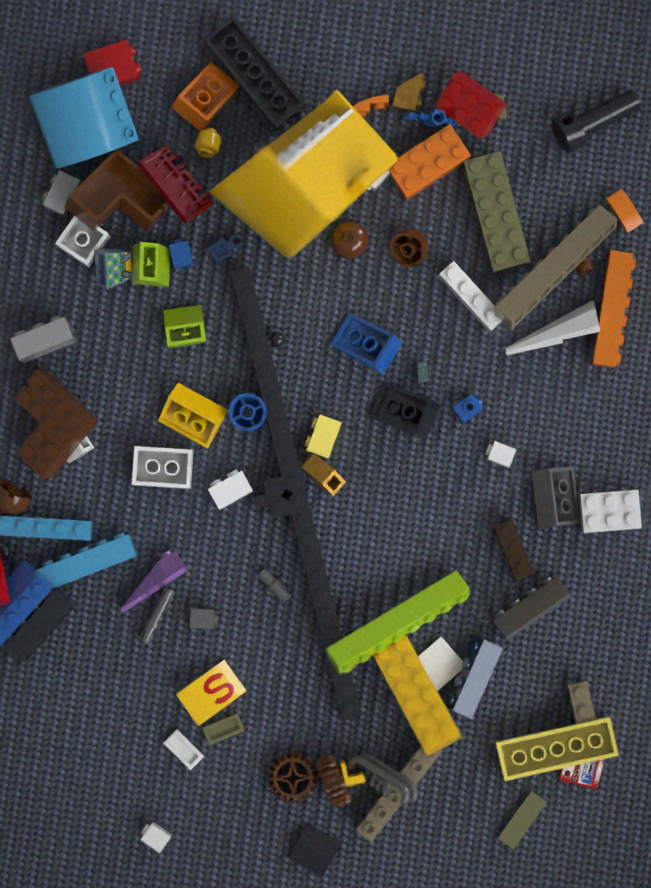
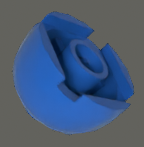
[228,393,267,432]

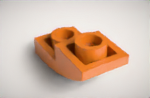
[353,95,389,118]
[605,188,643,232]

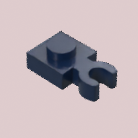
[207,234,243,265]

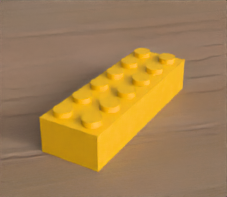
[373,635,462,756]

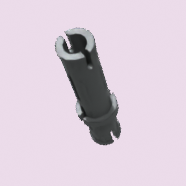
[139,587,175,644]

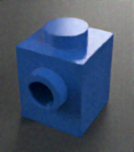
[452,394,483,423]

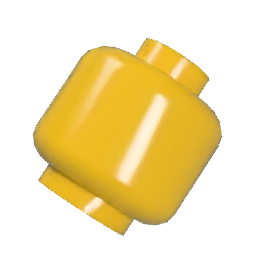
[195,128,222,158]

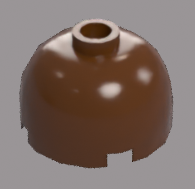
[331,221,368,259]
[389,229,429,268]
[0,480,33,516]

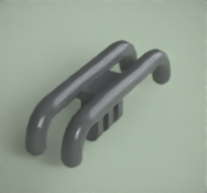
[347,753,418,805]

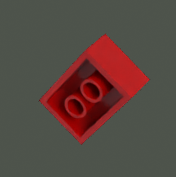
[435,71,507,138]

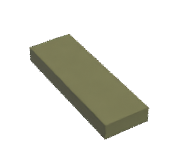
[497,791,547,850]

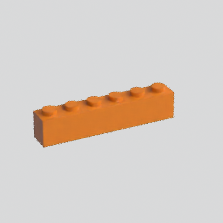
[591,250,636,368]

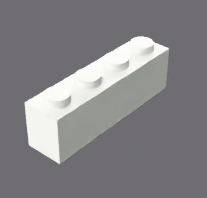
[438,261,502,333]

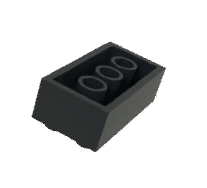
[4,589,77,663]

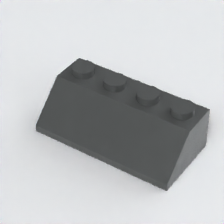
[492,576,571,641]

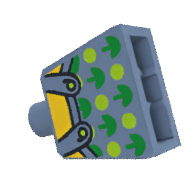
[95,249,132,289]

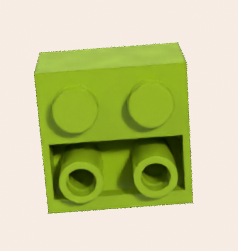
[132,242,170,287]
[163,305,207,348]

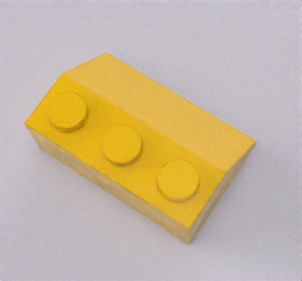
[158,383,228,448]

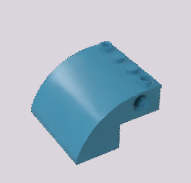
[29,67,139,169]

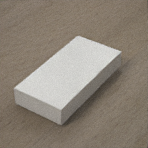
[164,729,204,770]

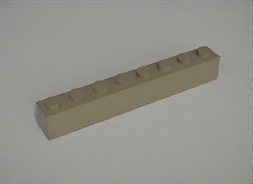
[495,205,617,329]

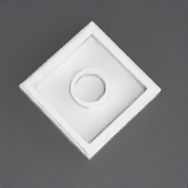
[418,637,463,691]

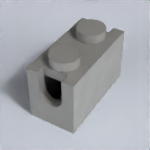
[42,170,82,217]

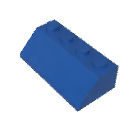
[0,560,53,646]

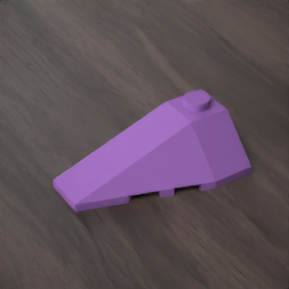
[120,550,188,613]

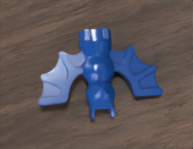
[403,109,456,128]

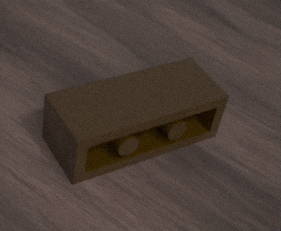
[493,519,534,580]

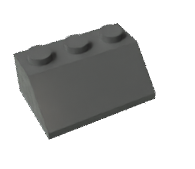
[532,466,581,528]

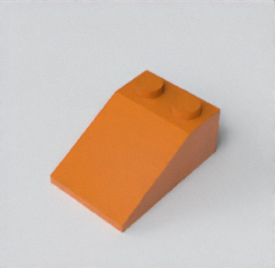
[172,62,240,131]

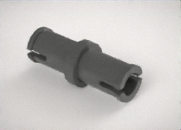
[257,568,292,604]

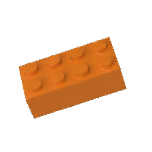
[388,124,471,201]

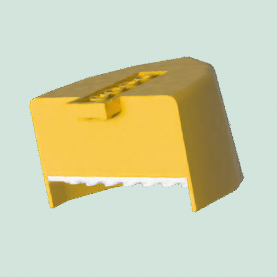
[209,90,397,258]

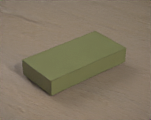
[202,713,245,745]

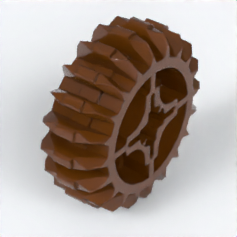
[267,751,319,804]
[316,755,351,807]

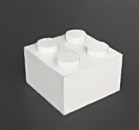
[55,216,111,268]

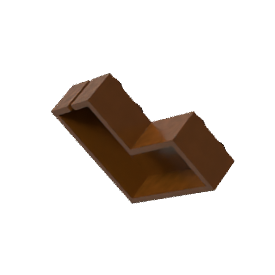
[65,149,171,232]
[14,369,98,478]

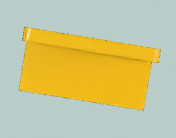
[341,760,365,786]

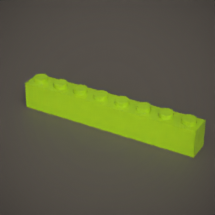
[326,570,469,674]

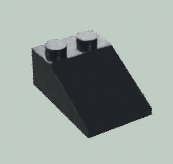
[369,383,441,441]

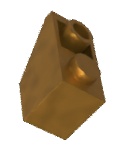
[392,73,426,113]
[300,452,346,496]

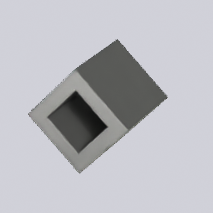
[190,608,218,629]

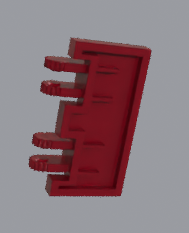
[137,145,214,224]

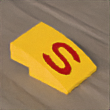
[176,660,246,726]

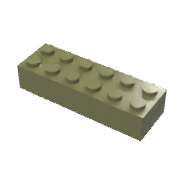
[462,151,531,274]

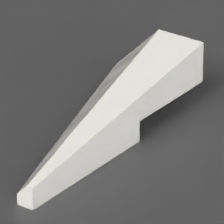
[505,300,600,355]

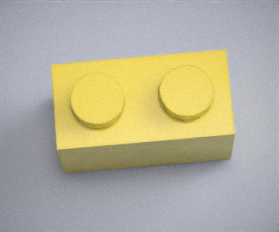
[305,415,342,459]

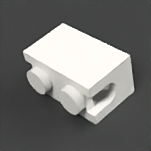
[208,469,253,510]

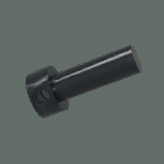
[551,89,641,154]

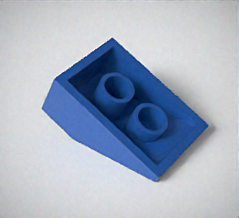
[330,312,402,375]

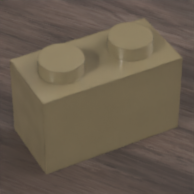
[566,680,596,724]

